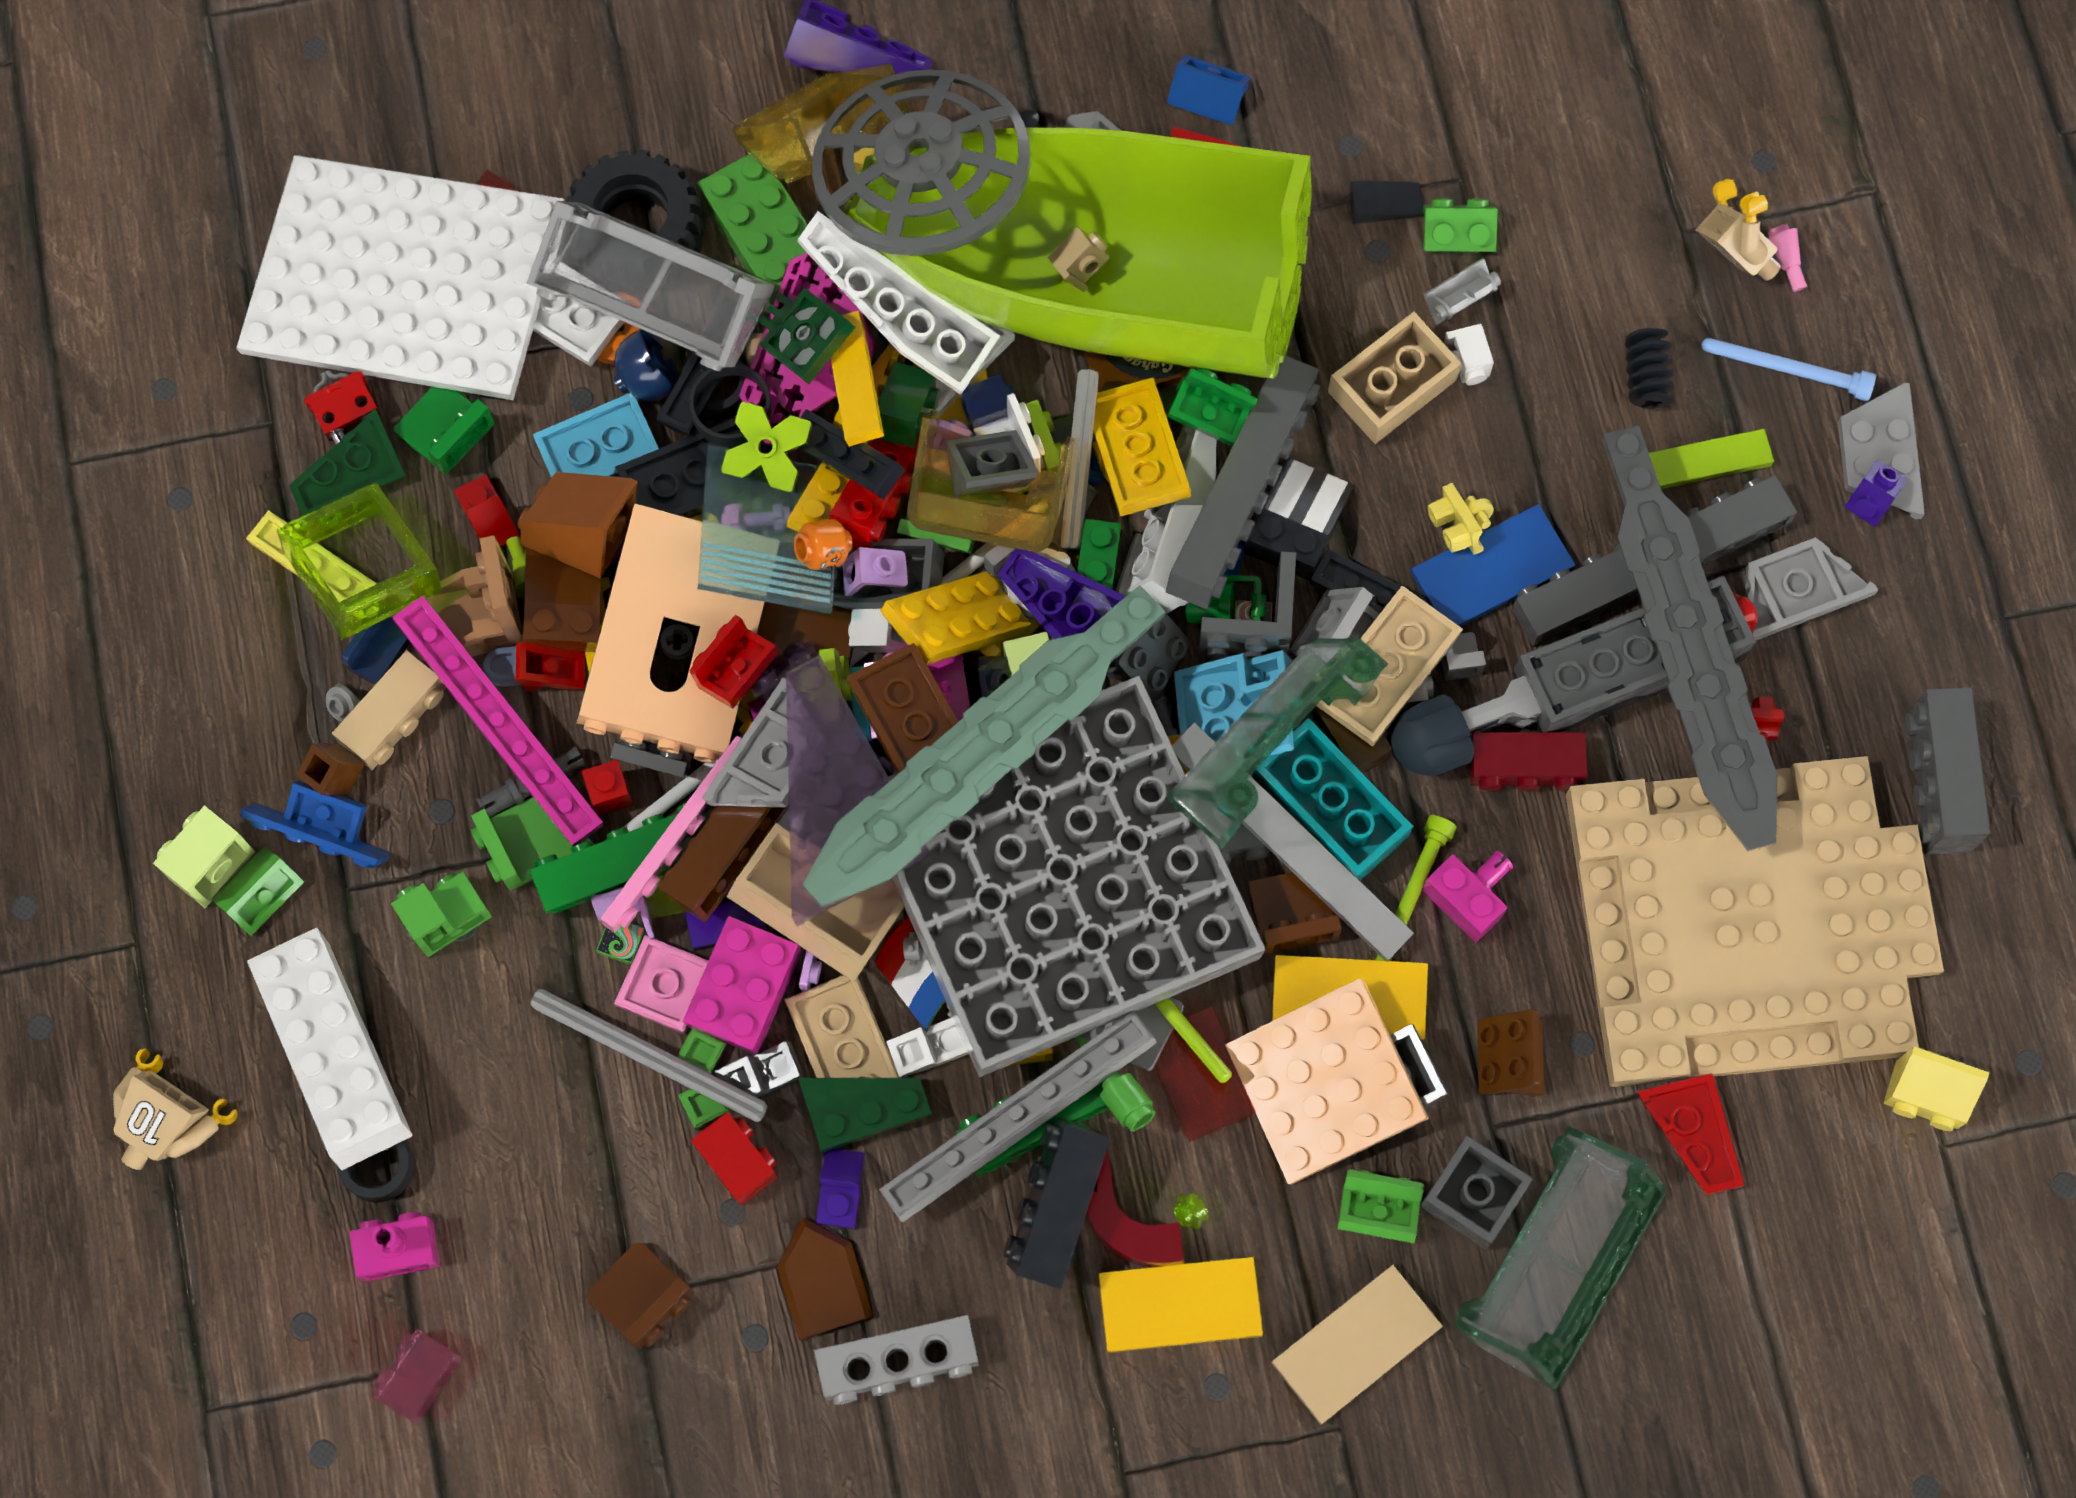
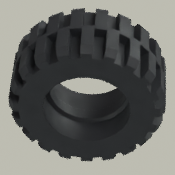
[563,150,704,294]

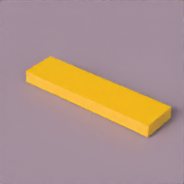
[831,310,884,447]

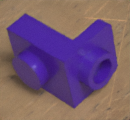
[1845,460,1907,527]

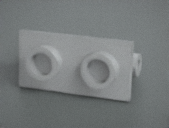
[1423,258,1501,325]

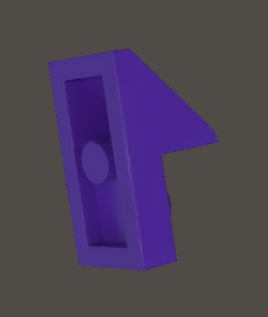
[816,1149,865,1230]

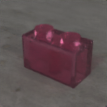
[372,1329,462,1425]

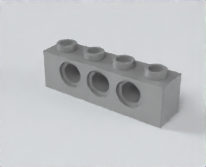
[814,1315,979,1405]

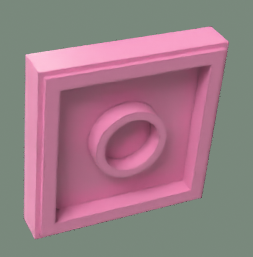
[614,935,708,1034]

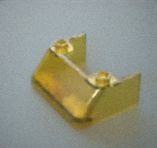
[732,63,910,183]
[907,410,1075,552]

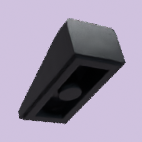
[1348,181,1424,224]

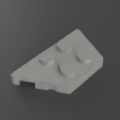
[1838,383,1925,519]
[1745,537,1878,640]
[702,678,828,807]

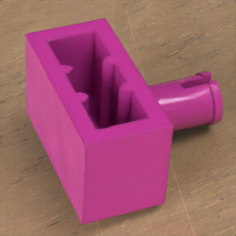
[1422,851,1513,943]
[349,1212,440,1282]

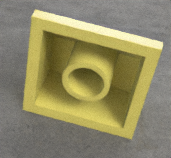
[1883,1046,1989,1131]

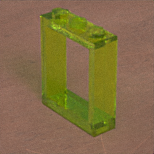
[276,482,442,640]

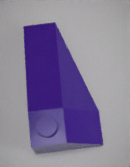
[783,0,933,75]
[998,545,1126,639]

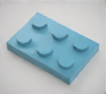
[532,393,659,478]

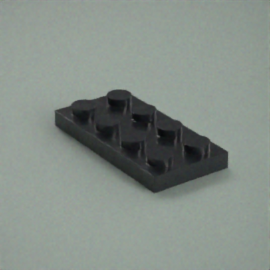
[614,418,769,518]

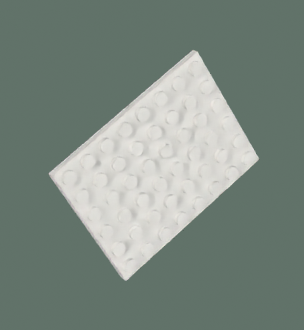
[236,155,565,400]

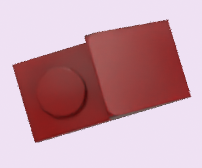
[453,474,521,549]
[515,642,585,692]

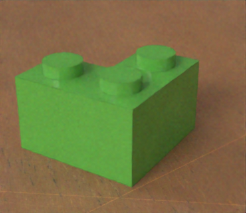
[391,871,492,957]

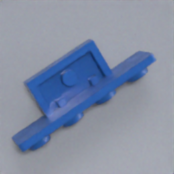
[240,781,391,868]

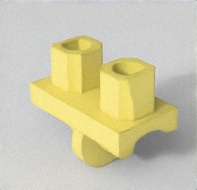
[1428,483,1494,555]

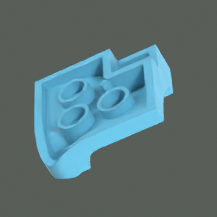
[1174,650,1297,764]

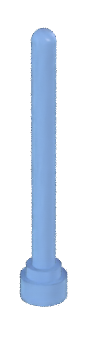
[1702,338,1876,402]

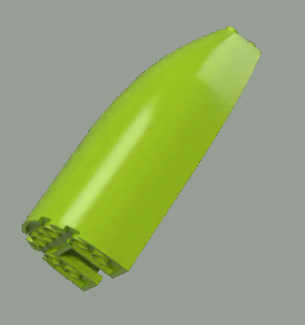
[844,128,1311,379]

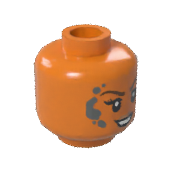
[794,519,852,570]

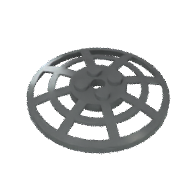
[812,69,1031,256]

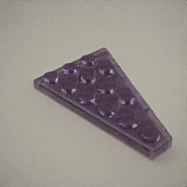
[786,655,930,927]

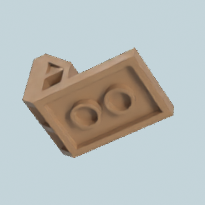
[425,536,522,657]

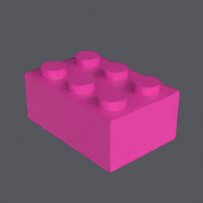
[682,916,802,1055]

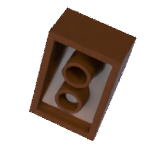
[521,547,600,652]

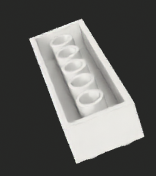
[247,928,413,1170]

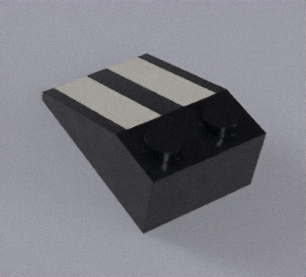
[1244,457,1355,581]

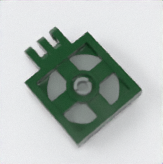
[758,288,855,384]

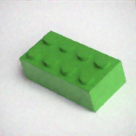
[697,149,819,307]

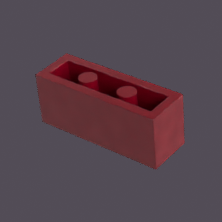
[1469,732,1587,791]

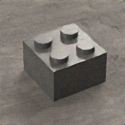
[1420,1136,1533,1250]

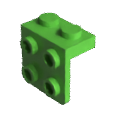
[470,797,572,891]

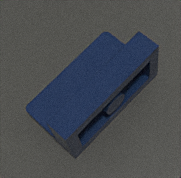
[341,597,410,685]

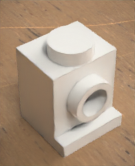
[1444,324,1494,385]

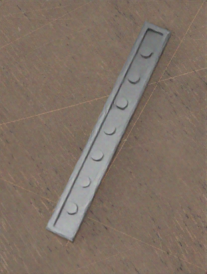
[1172,723,1414,961]
[879,1010,1157,1223]

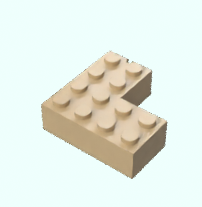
[727,823,904,982]

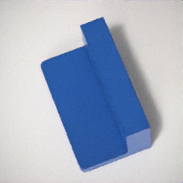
[1167,55,1251,125]

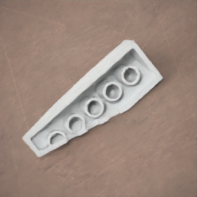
[797,211,1000,395]
[1116,425,1216,614]

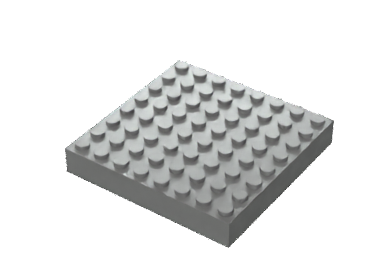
[858,676,1266,1077]

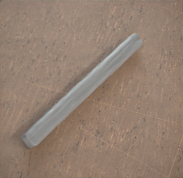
[530,989,767,1122]

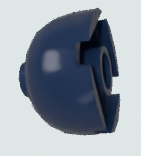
[613,329,680,402]

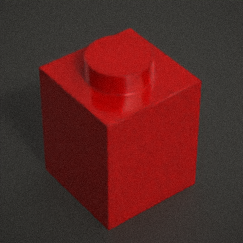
[582,759,634,817]

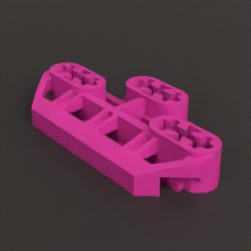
[739,252,876,452]

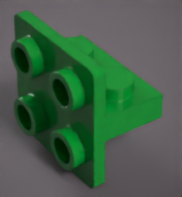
[1167,368,1258,447]

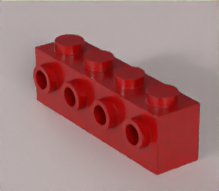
[829,434,927,550]

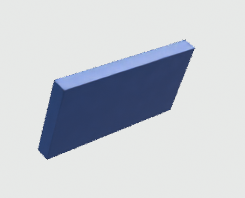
[1410,504,1575,627]

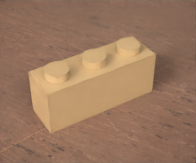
[332,650,446,770]

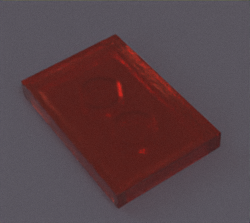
[1154,1006,1256,1143]

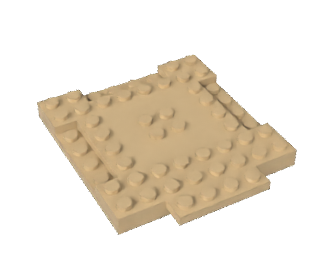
[1566,756,1944,1087]

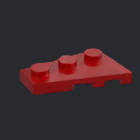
[1637,1073,1744,1196]

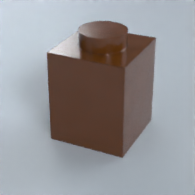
[296,743,365,795]

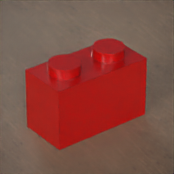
[691,1112,777,1206]

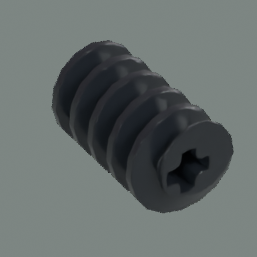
[1624,328,1675,409]

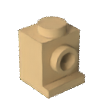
[1047,227,1110,292]

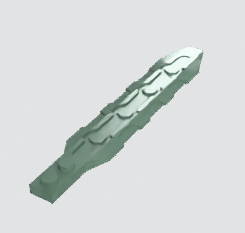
[802,585,1166,907]

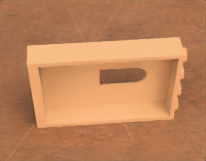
[577,504,779,764]

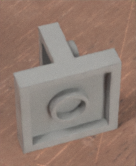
[1290,587,1379,673]

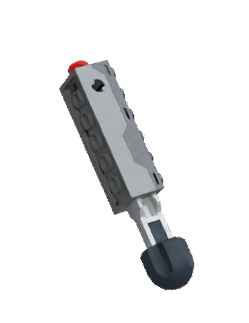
[1391,576,1758,776]

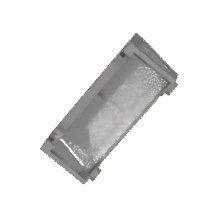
[527,201,775,371]

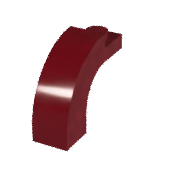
[1086,1152,1184,1268]

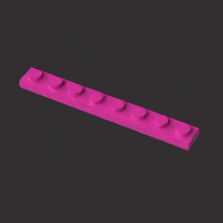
[392,595,604,847]

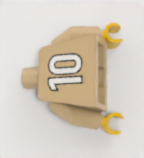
[1696,179,1781,281]
[113,1049,238,1170]

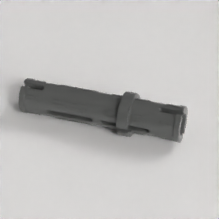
[475,746,587,817]

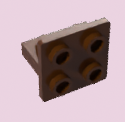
[1477,1009,1544,1097]

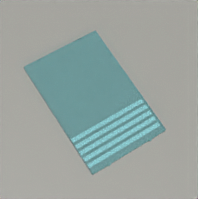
[697,444,834,614]

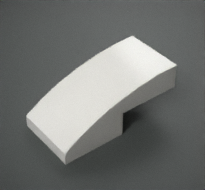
[886,1017,969,1078]

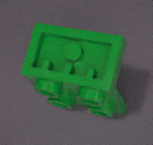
[393,387,495,475]

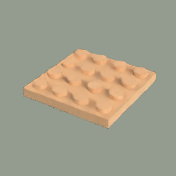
[1225,978,1429,1185]

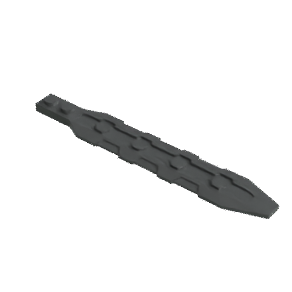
[1601,425,1777,851]

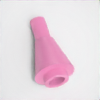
[1767,224,1807,292]

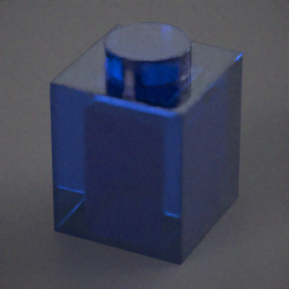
[960,374,1017,434]

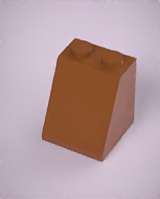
[518,472,638,578]

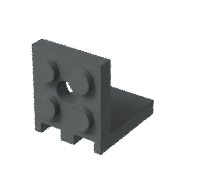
[1198,551,1296,660]

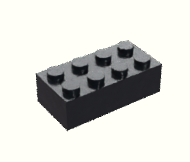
[1003,1116,1110,1289]

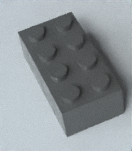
[1905,687,1990,855]

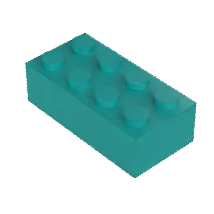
[1252,719,1413,881]

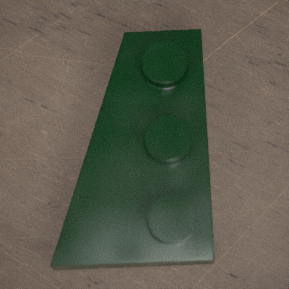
[289,409,406,520]
[798,1078,932,1153]

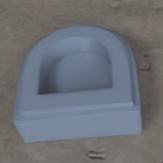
[483,646,520,687]

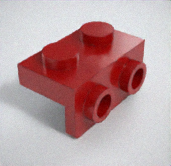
[690,615,779,709]

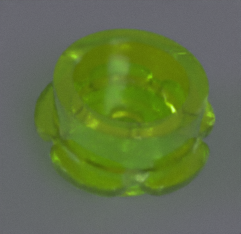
[1174,1192,1208,1229]

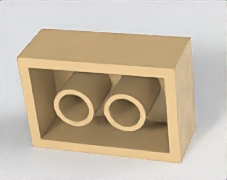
[1328,312,1462,444]

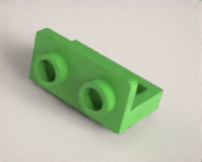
[1423,198,1498,252]
[1337,1170,1424,1243]

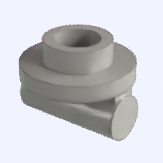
[326,682,361,722]

